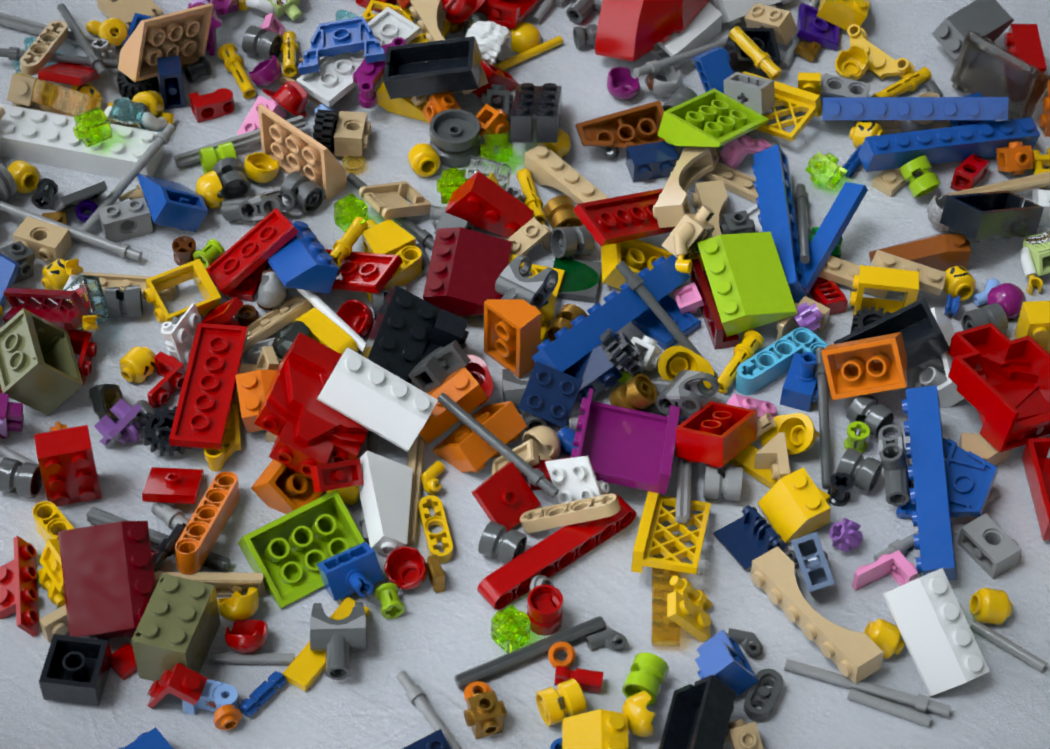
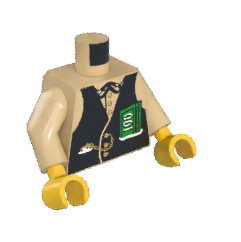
[662,205,715,273]

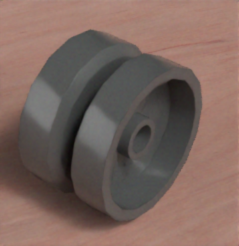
[429,109,480,167]

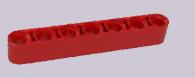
[477,494,636,610]

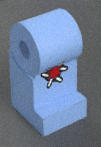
[182,679,239,715]

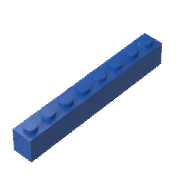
[822,97,1009,120]
[858,117,1040,172]
[752,144,807,300]
[531,254,691,372]
[902,385,957,581]

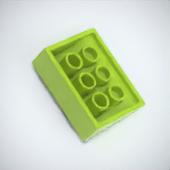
[657,88,769,147]
[697,232,798,337]
[238,489,365,609]

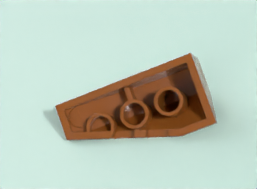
[575,100,665,148]
[869,234,971,271]

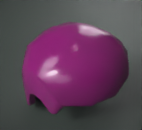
[249,55,282,87]
[607,67,640,100]
[987,283,1026,320]

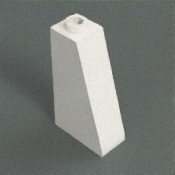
[650,3,723,69]
[359,450,413,556]

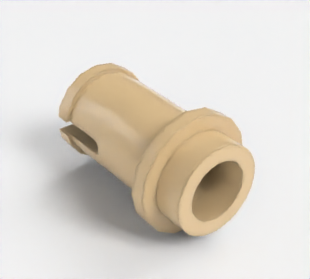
[118,184,146,202]
[755,413,776,441]

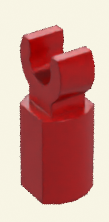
[554,666,604,693]

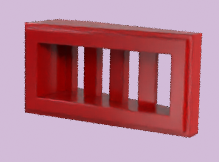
[810,277,848,315]

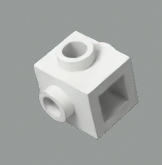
[630,335,663,373]

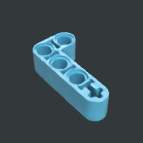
[735,327,828,395]

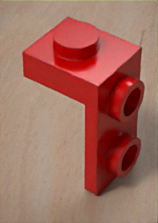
[66,330,97,385]
[147,351,185,408]
[147,663,208,708]

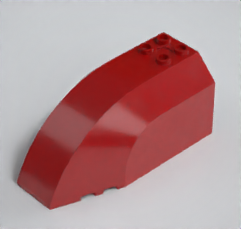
[595,0,710,62]

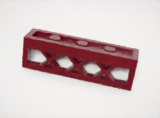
[689,258,739,350]
[2,288,90,330]

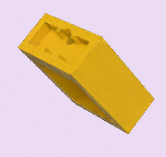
[143,258,221,323]
[849,265,919,316]

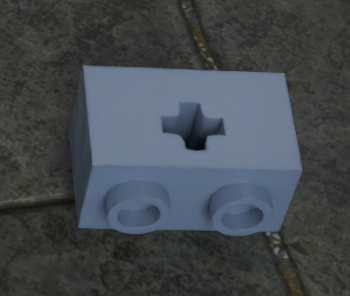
[791,532,835,593]

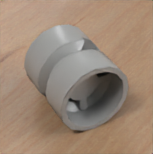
[703,464,743,501]

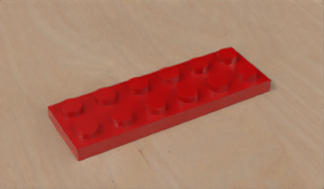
[573,188,675,246]
[169,323,248,450]

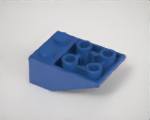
[137,174,208,232]

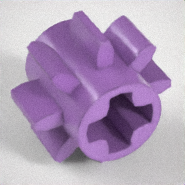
[794,302,824,332]
[830,518,863,553]

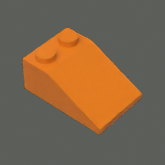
[235,369,277,433]

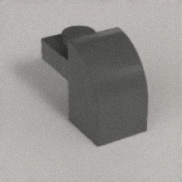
[408,340,471,393]

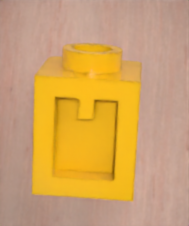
[798,72,821,97]

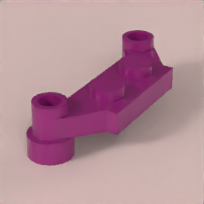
[352,37,406,109]

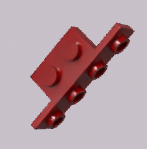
[0,536,39,637]

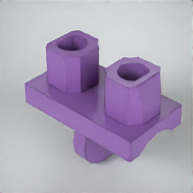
[94,398,142,446]

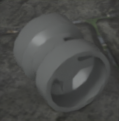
[573,24,597,49]

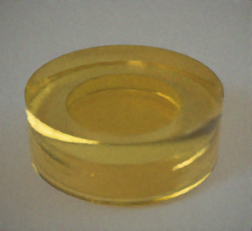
[342,155,366,175]

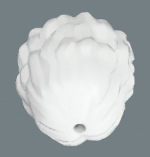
[465,21,512,65]

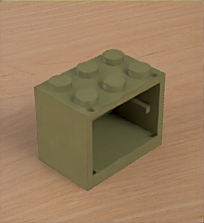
[0,308,83,416]
[131,573,221,682]

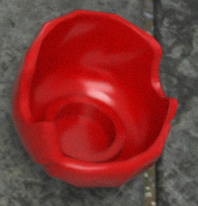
[337,300,374,338]
[384,546,428,591]
[225,619,268,654]

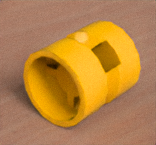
[535,679,587,727]

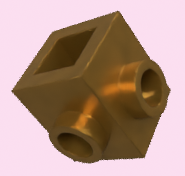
[464,691,507,739]

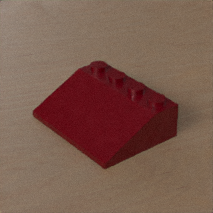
[423,227,513,316]
[58,521,156,639]

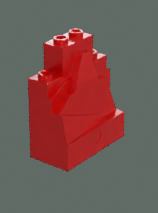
[947,323,1050,453]
[254,332,369,479]

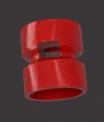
[527,584,563,636]

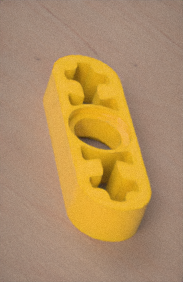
[419,495,453,564]

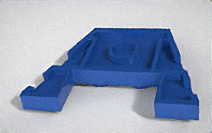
[298,16,386,75]
[896,438,998,519]

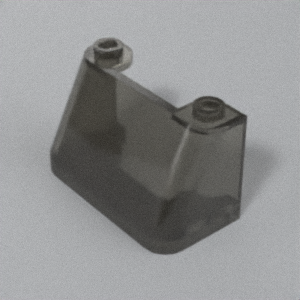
[950,30,1050,120]

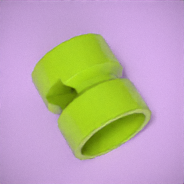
[199,142,237,174]
[899,155,941,198]
[622,652,669,706]

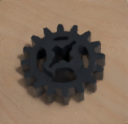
[599,328,645,376]
[140,405,192,457]

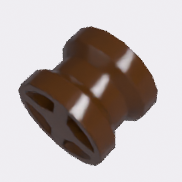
[172,236,196,266]

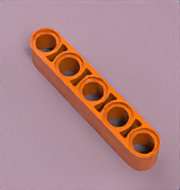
[175,471,240,575]

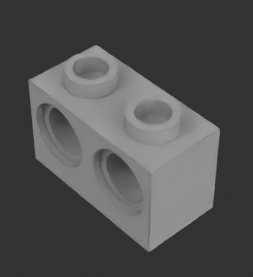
[820,74,871,106]

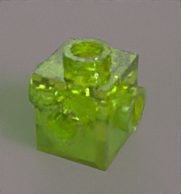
[73,107,112,147]
[480,133,513,167]
[805,151,848,189]
[437,168,469,204]
[334,193,368,232]
[491,604,530,653]

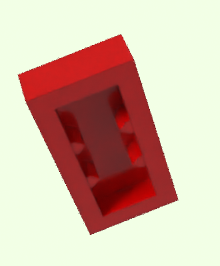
[202,297,244,326]

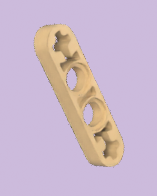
[20,20,69,76]
[520,493,621,533]

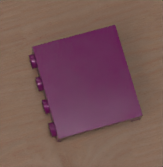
[571,388,680,495]

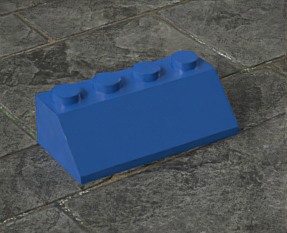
[267,221,339,294]

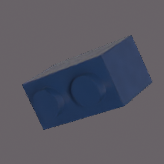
[157,56,186,110]
[626,141,679,182]
[563,345,623,404]

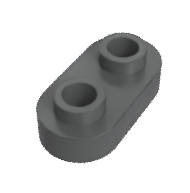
[744,669,783,720]

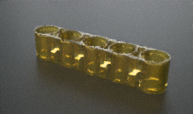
[15,72,103,121]
[651,533,681,647]

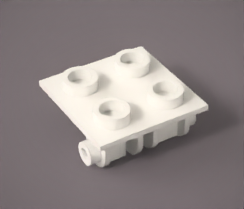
[161,303,202,372]
[545,456,609,504]

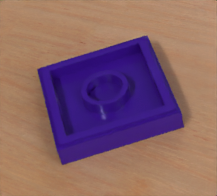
[796,3,840,51]

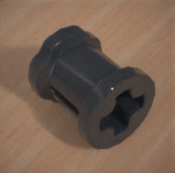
[182,56,212,83]
[31,178,58,210]
[827,472,853,507]

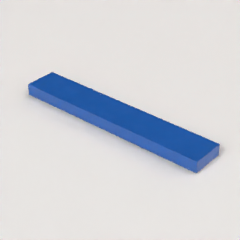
[794,182,868,303]

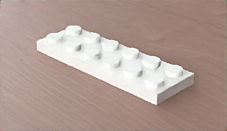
[296,7,421,108]

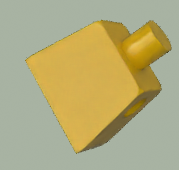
[362,219,416,255]

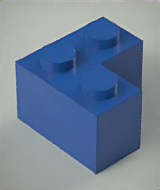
[695,630,759,698]

